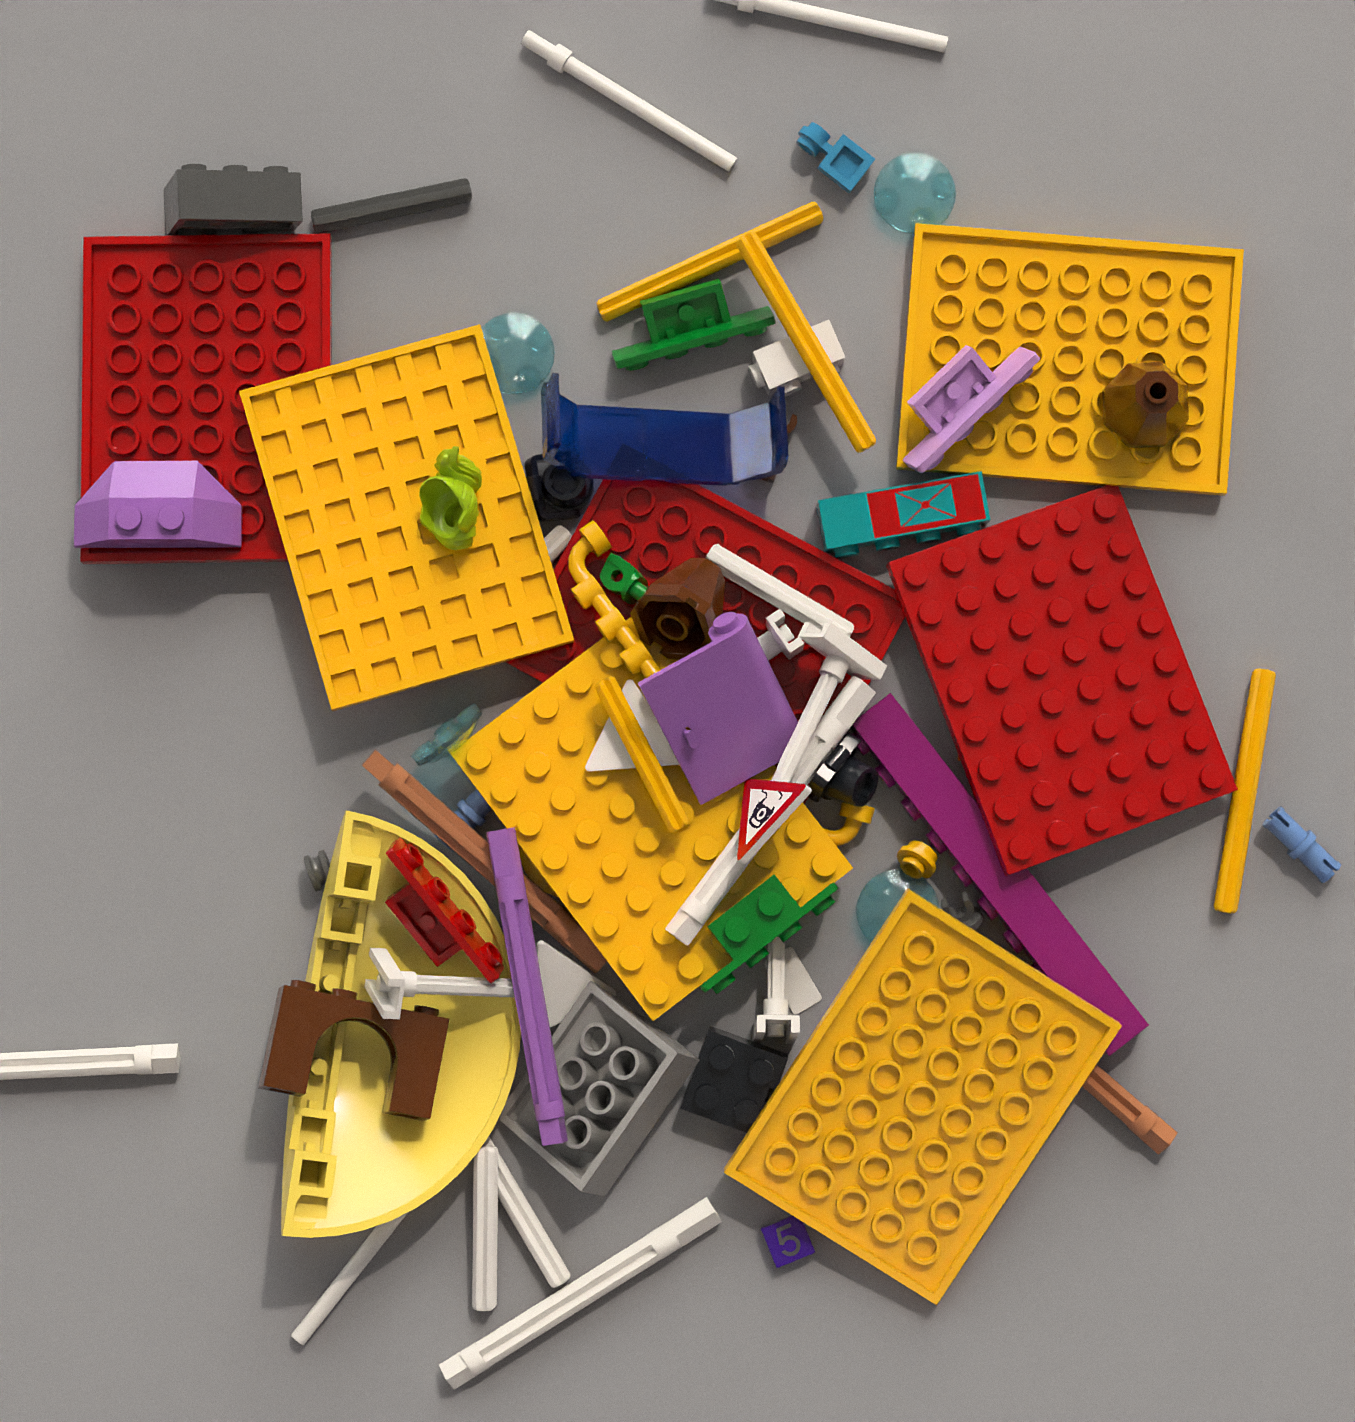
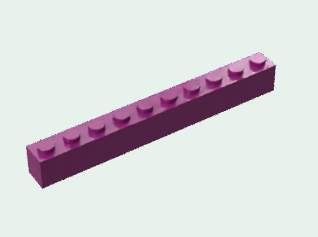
[850,693,1149,1056]

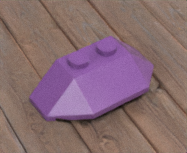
[74,461,242,548]

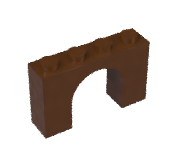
[258,980,449,1121]

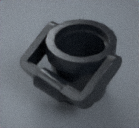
[525,452,594,522]
[808,732,878,807]

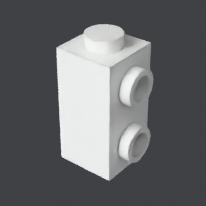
[748,320,845,398]

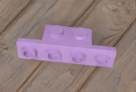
[903,345,1040,473]

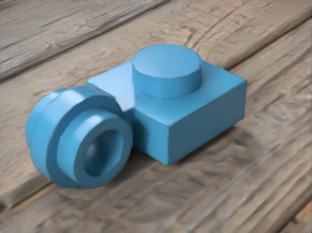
[796,122,875,194]

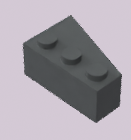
[164,164,303,236]

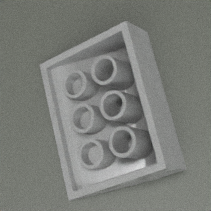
[498,981,700,1197]

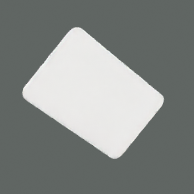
[764,947,822,1015]

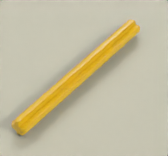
[596,201,824,322]
[736,231,876,453]
[1214,668,1276,914]

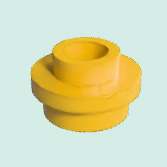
[897,840,938,879]

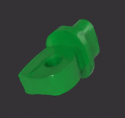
[600,553,648,605]

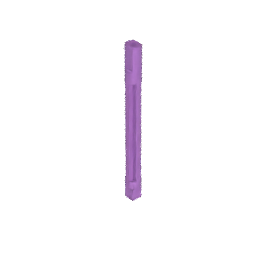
[486,827,568,1146]

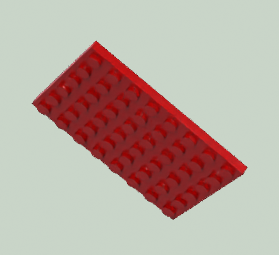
[80,233,332,564]
[505,444,905,804]
[886,485,1238,877]

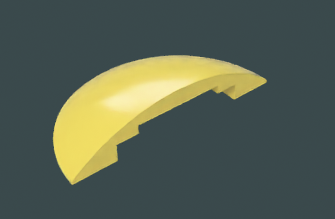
[281,810,521,1238]

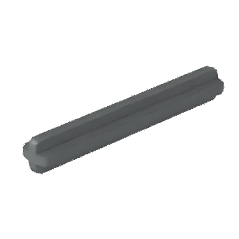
[311,178,472,234]

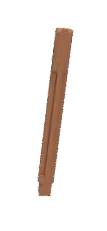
[361,749,607,974]
[1082,1064,1178,1155]

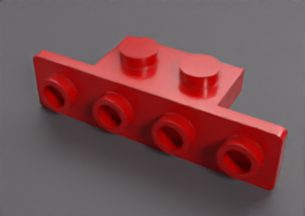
[385,837,504,984]

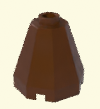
[1102,362,1189,448]
[630,558,725,660]

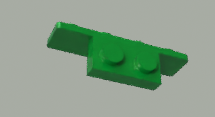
[612,279,776,371]
[699,874,839,995]

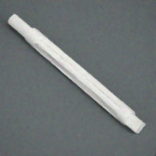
[665,676,876,946]
[0,1043,181,1080]
[439,1197,722,1390]

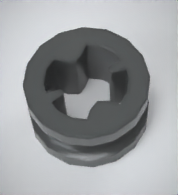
[304,850,330,892]

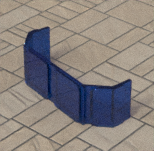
[541,373,789,486]

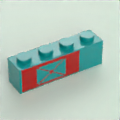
[816,471,991,559]

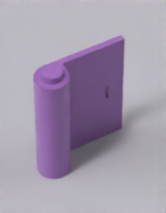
[638,612,798,805]

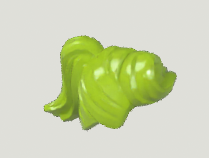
[419,446,482,550]

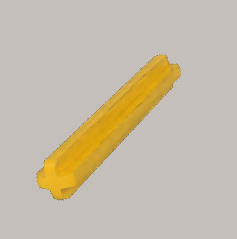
[595,676,689,832]

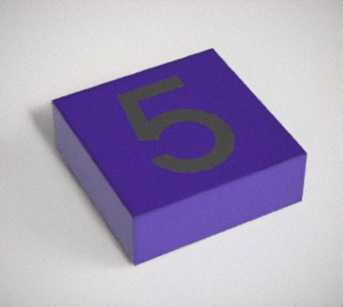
[761,1215,816,1268]

